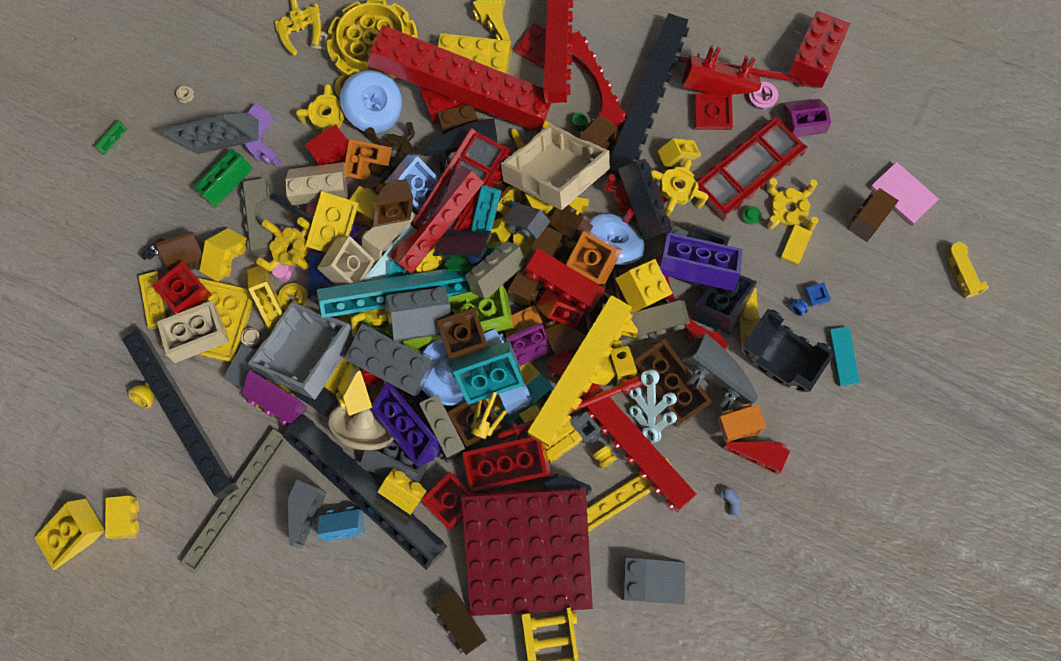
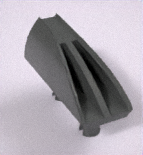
[681,333,757,411]

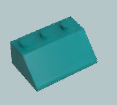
[453,341,525,405]

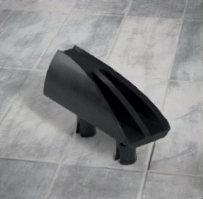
[423,118,498,173]

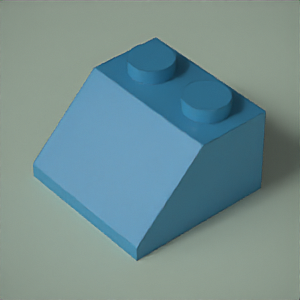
[317,507,366,542]

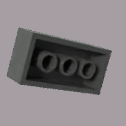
[345,323,437,396]

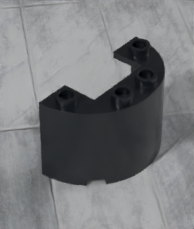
[742,309,835,392]

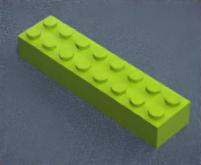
[359,284,514,351]

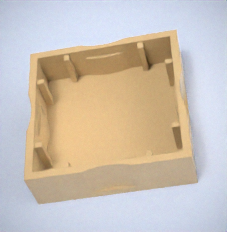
[501,124,610,210]

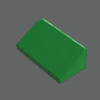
[94,120,127,155]

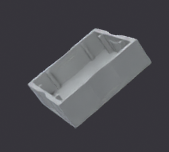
[248,302,354,400]

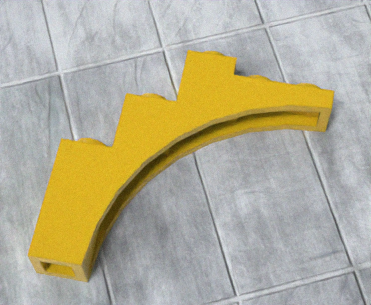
[472,0,510,41]

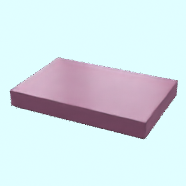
[870,162,939,225]

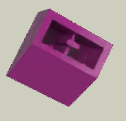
[783,99,831,137]
[505,323,552,366]

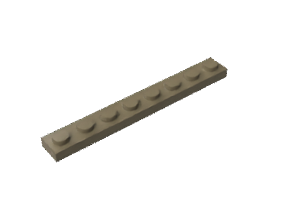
[180,429,289,575]

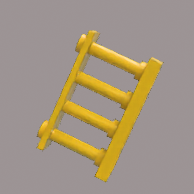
[522,607,579,661]

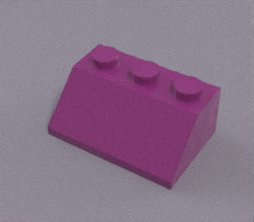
[242,370,308,427]

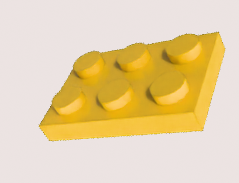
[305,191,359,253]

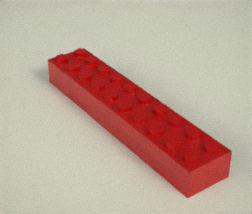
[368,25,551,133]

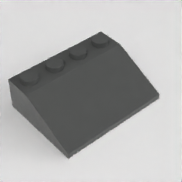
[161,113,259,154]

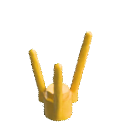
[470,392,507,439]

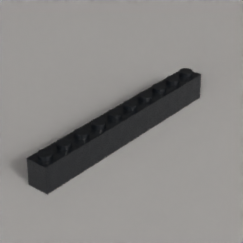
[606,13,690,180]
[122,329,239,500]
[283,415,447,570]

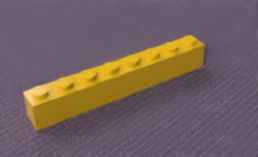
[528,295,633,448]

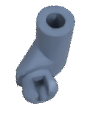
[720,487,740,516]

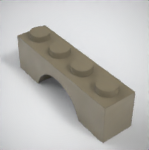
[241,178,276,256]

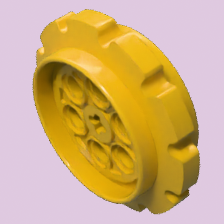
[327,0,418,79]

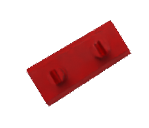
[681,45,761,95]

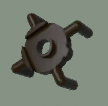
[367,122,415,177]

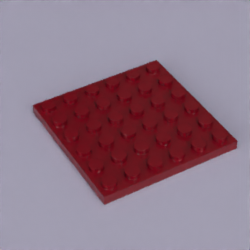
[462,487,593,616]

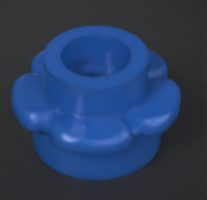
[790,299,808,316]

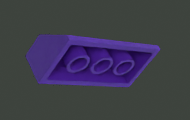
[659,232,743,291]
[370,382,442,466]

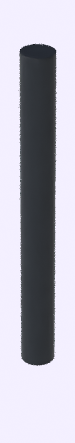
[270,193,314,225]

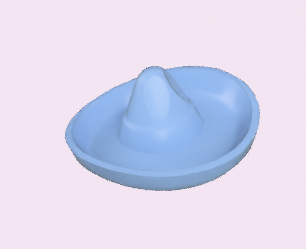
[340,70,402,133]
[587,214,645,265]
[422,338,466,406]

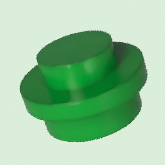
[570,113,589,131]
[743,206,762,225]

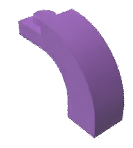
[245,102,281,167]

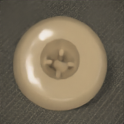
[329,400,394,450]

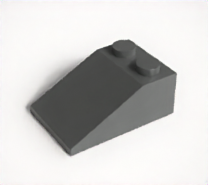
[288,480,327,549]
[623,558,685,604]

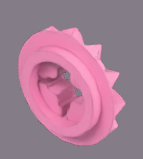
[749,82,778,110]

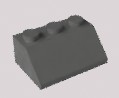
[384,287,451,342]
[360,439,430,483]

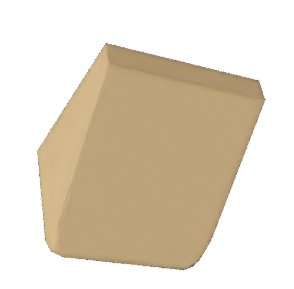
[310,31,331,51]

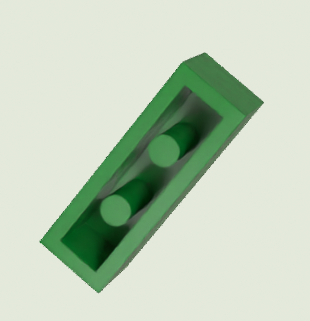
[193,148,253,208]

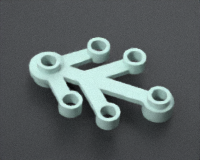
[629,369,677,443]

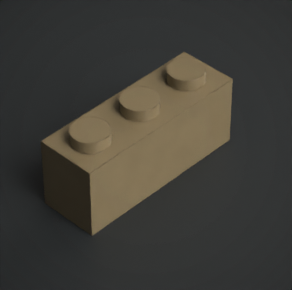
[465,241,526,299]
[630,300,690,341]
[419,394,465,458]

